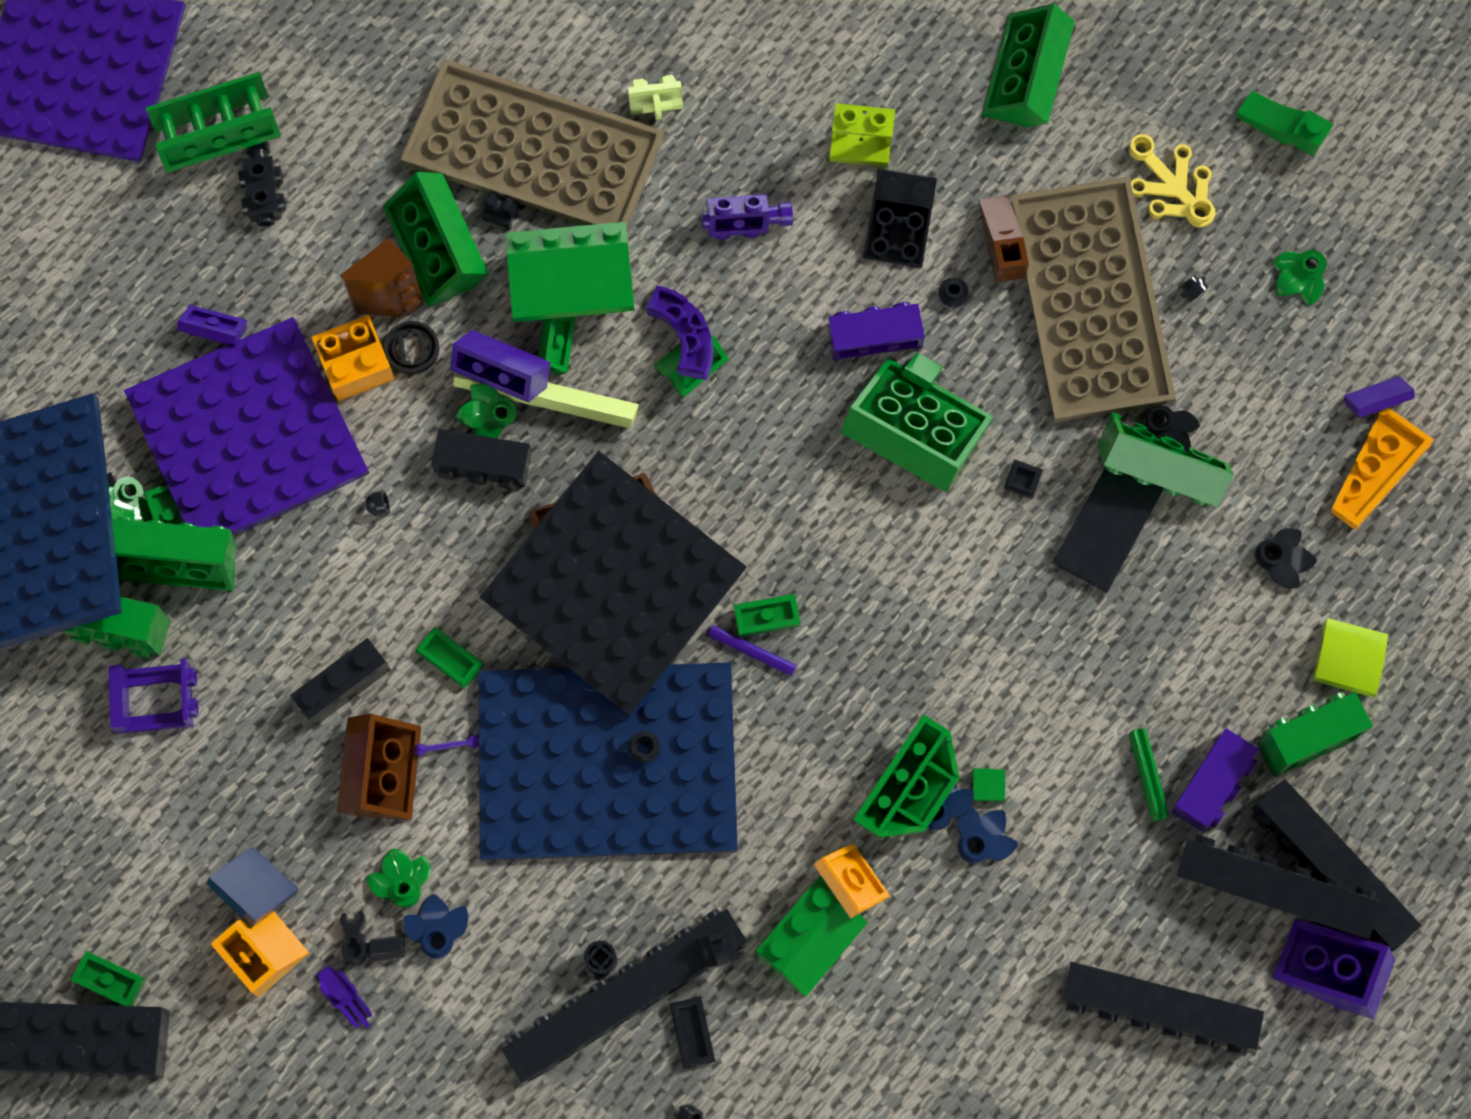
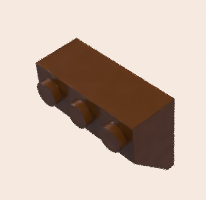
[340,238,423,317]
[337,713,421,820]

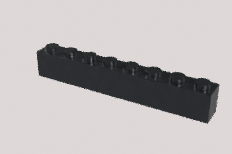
[501,908,748,1085]

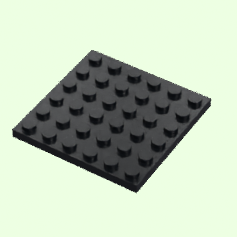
[479,450,747,716]

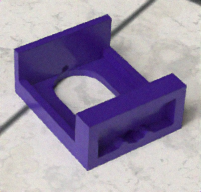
[108,658,199,734]

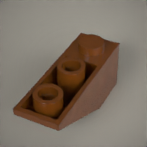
[978,195,1029,283]

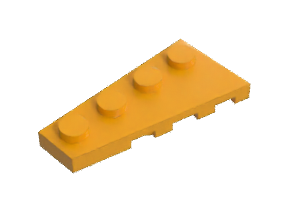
[1331,408,1434,530]

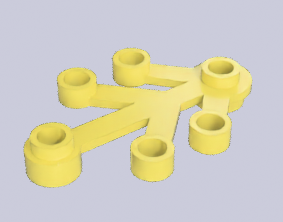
[1129,134,1215,227]

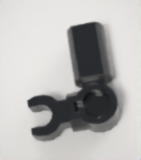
[340,911,406,966]

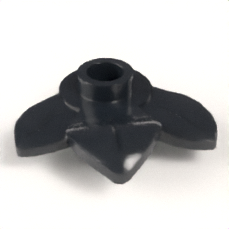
[1145,405,1200,452]
[1254,528,1317,589]

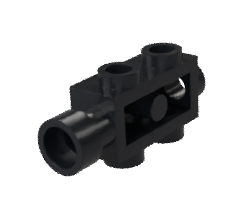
[238,141,286,227]

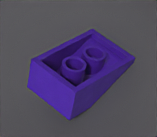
[1273,919,1395,1020]

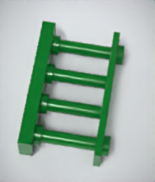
[146,72,281,173]

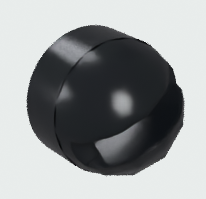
[366,490,391,516]
[674,1104,703,1119]

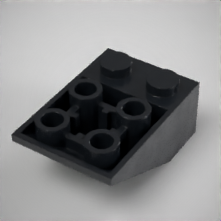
[863,168,937,268]

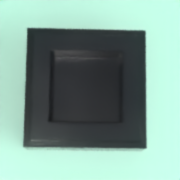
[1003,459,1043,499]

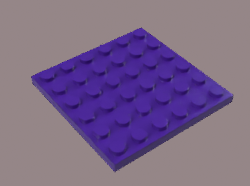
[0,0,186,162]
[124,317,369,536]

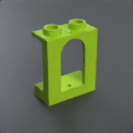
[829,103,895,167]

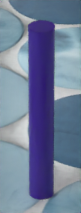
[707,625,797,676]

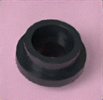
[1180,275,1209,302]
[938,278,969,307]
[628,731,660,764]

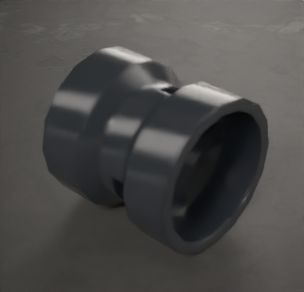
[584,940,618,977]

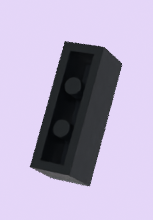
[431,429,532,490]
[290,638,391,727]

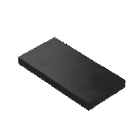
[1052,466,1163,593]

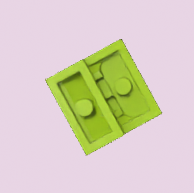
[1313,618,1388,698]

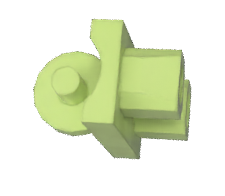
[628,75,683,120]

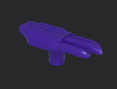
[317,965,372,1028]

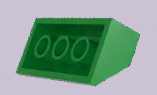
[981,3,1075,127]
[382,172,489,307]
[112,517,236,591]

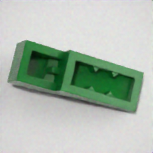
[1236,90,1334,157]

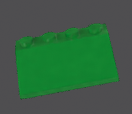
[506,222,635,322]
[840,358,994,493]

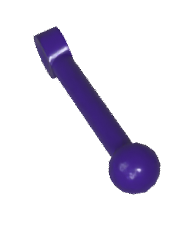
[414,735,479,756]

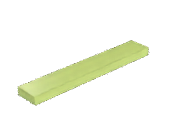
[453,373,639,428]

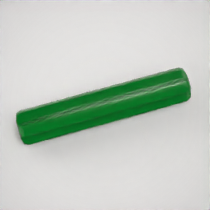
[1129,728,1169,822]

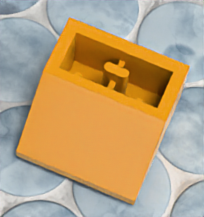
[312,314,395,401]
[210,911,310,997]

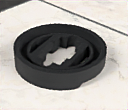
[384,321,440,375]

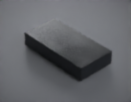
[669,996,715,1069]

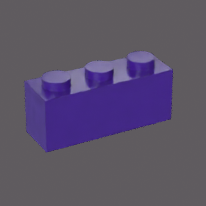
[827,302,925,360]
[450,330,551,403]
[1171,728,1259,832]

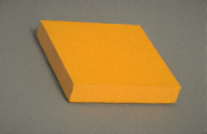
[814,843,890,918]

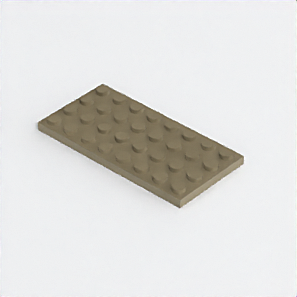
[400,59,665,229]
[1011,176,1176,422]

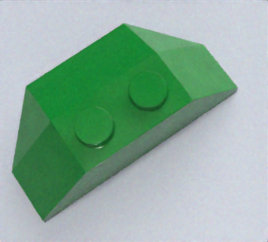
[853,714,960,838]

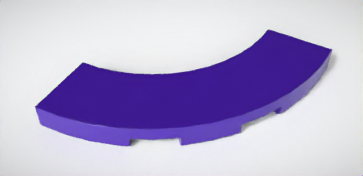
[645,286,714,380]

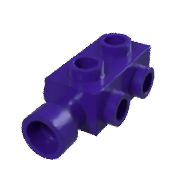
[701,194,793,240]

